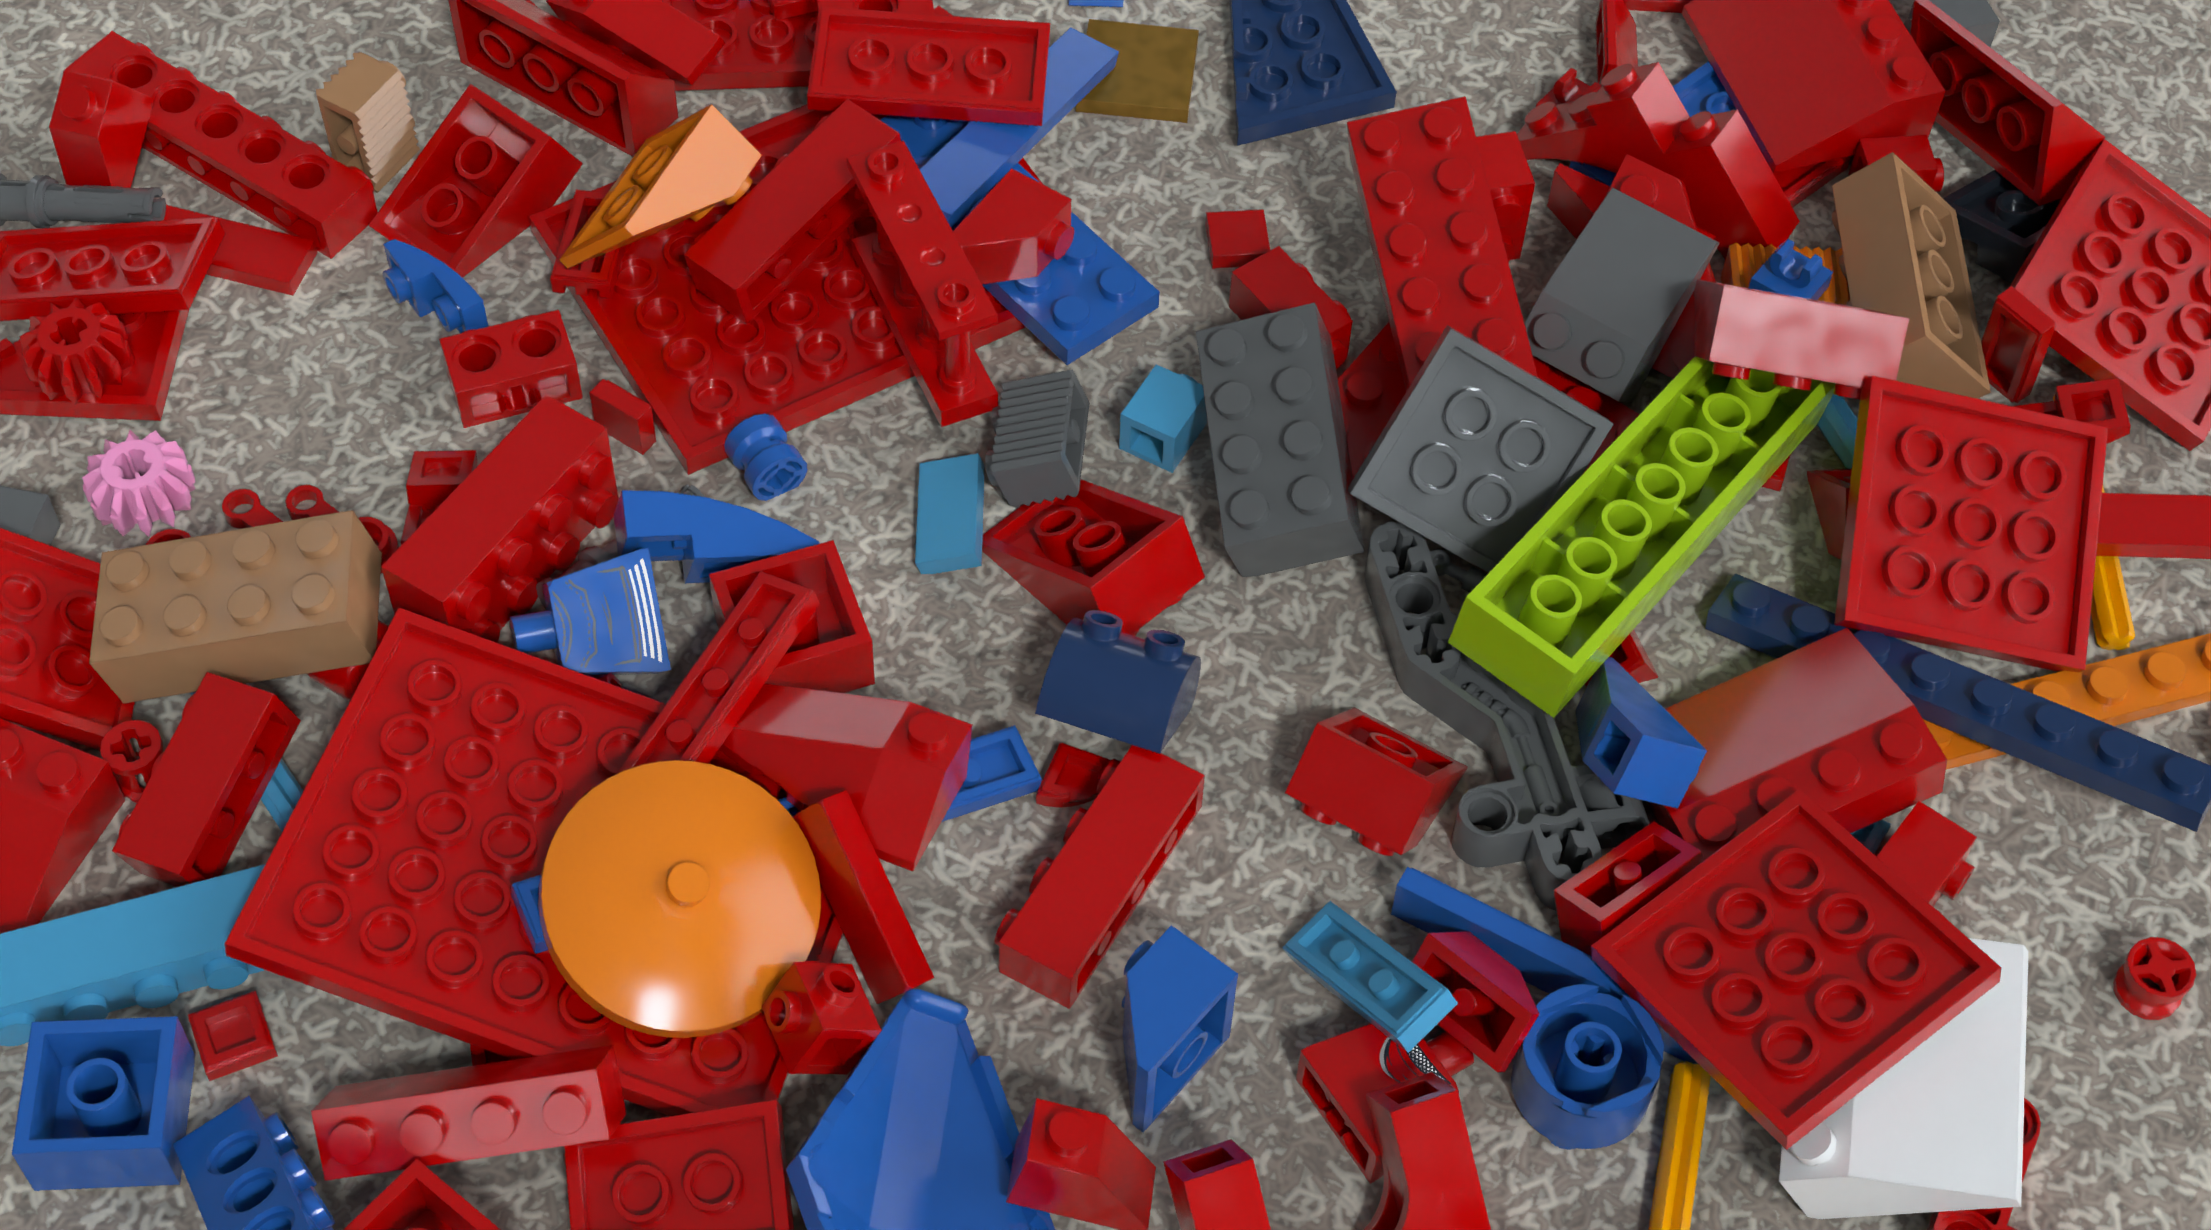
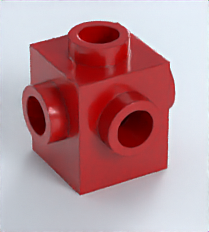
[762,961,882,1075]

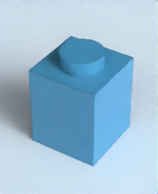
[1119,364,1207,473]

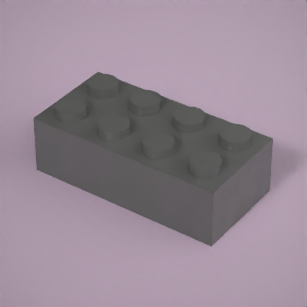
[1196,302,1365,577]

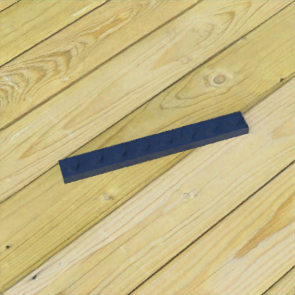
[1705,573,2211,832]

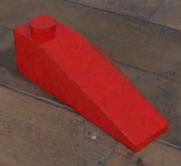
[719,684,973,871]

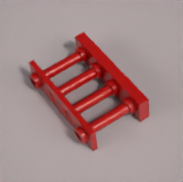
[847,140,998,427]

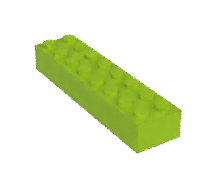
[1448,356,1835,718]

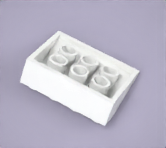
[1779,938,2028,1219]

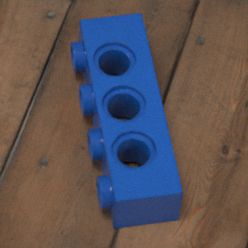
[173,1096,335,1230]

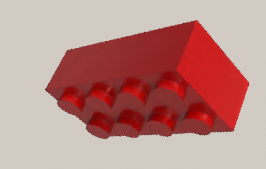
[381,395,619,643]

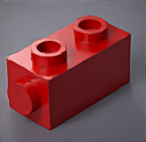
[1229,246,1353,370]
[1876,801,1977,913]

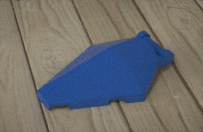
[786,989,1055,1230]

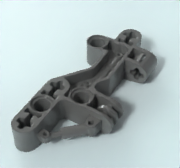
[1364,522,1649,911]

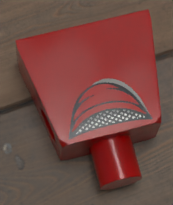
[1296,1024,1474,1184]

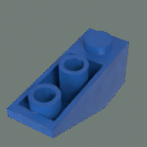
[1575,657,1707,808]

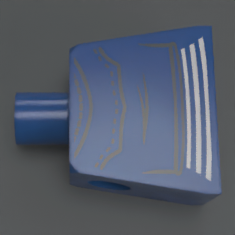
[510,548,671,675]

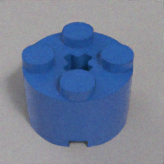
[1511,984,1664,1150]

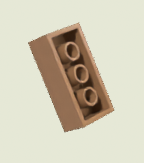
[1832,152,1991,399]
[89,510,382,703]

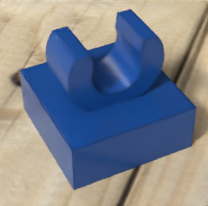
[1748,239,1833,300]

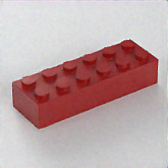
[1347,96,1538,391]

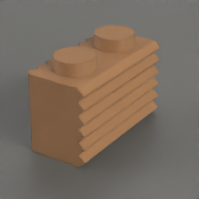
[316,52,420,193]

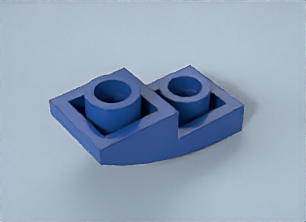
[383,239,489,333]

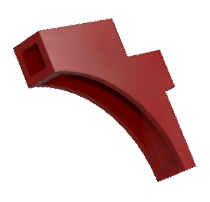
[1517,62,1800,259]

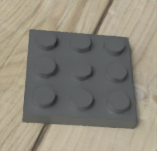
[1347,325,1613,573]

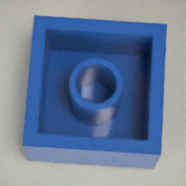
[12,1016,195,1191]

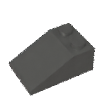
[1525,188,1720,403]

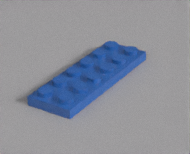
[881,115,1160,365]

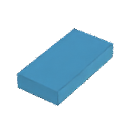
[915,453,985,574]

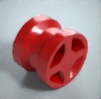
[2113,937,2197,1020]

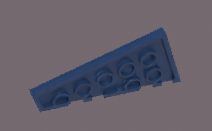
[1229,0,1397,146]

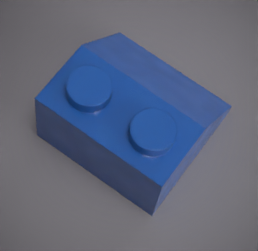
[1121,925,1238,1133]

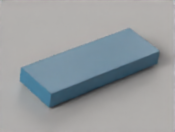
[1282,901,1458,1053]

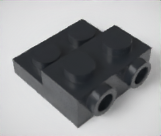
[1943,170,2063,283]

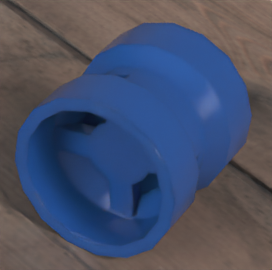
[724,414,808,501]

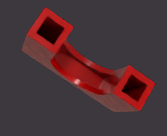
[1163,1072,1491,1230]

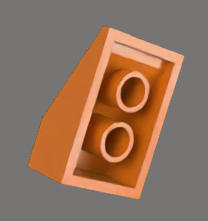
[560,104,762,268]

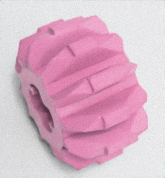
[82,430,195,537]

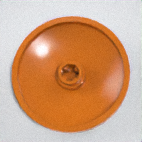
[538,760,821,1038]

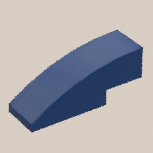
[614,490,820,584]

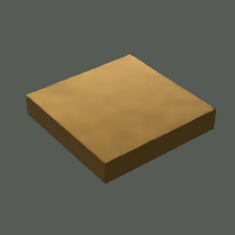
[1076,19,1199,123]

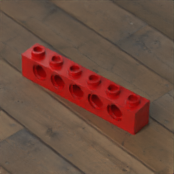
[63,31,378,259]

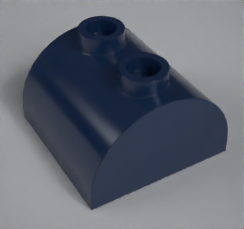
[1035,610,1201,754]

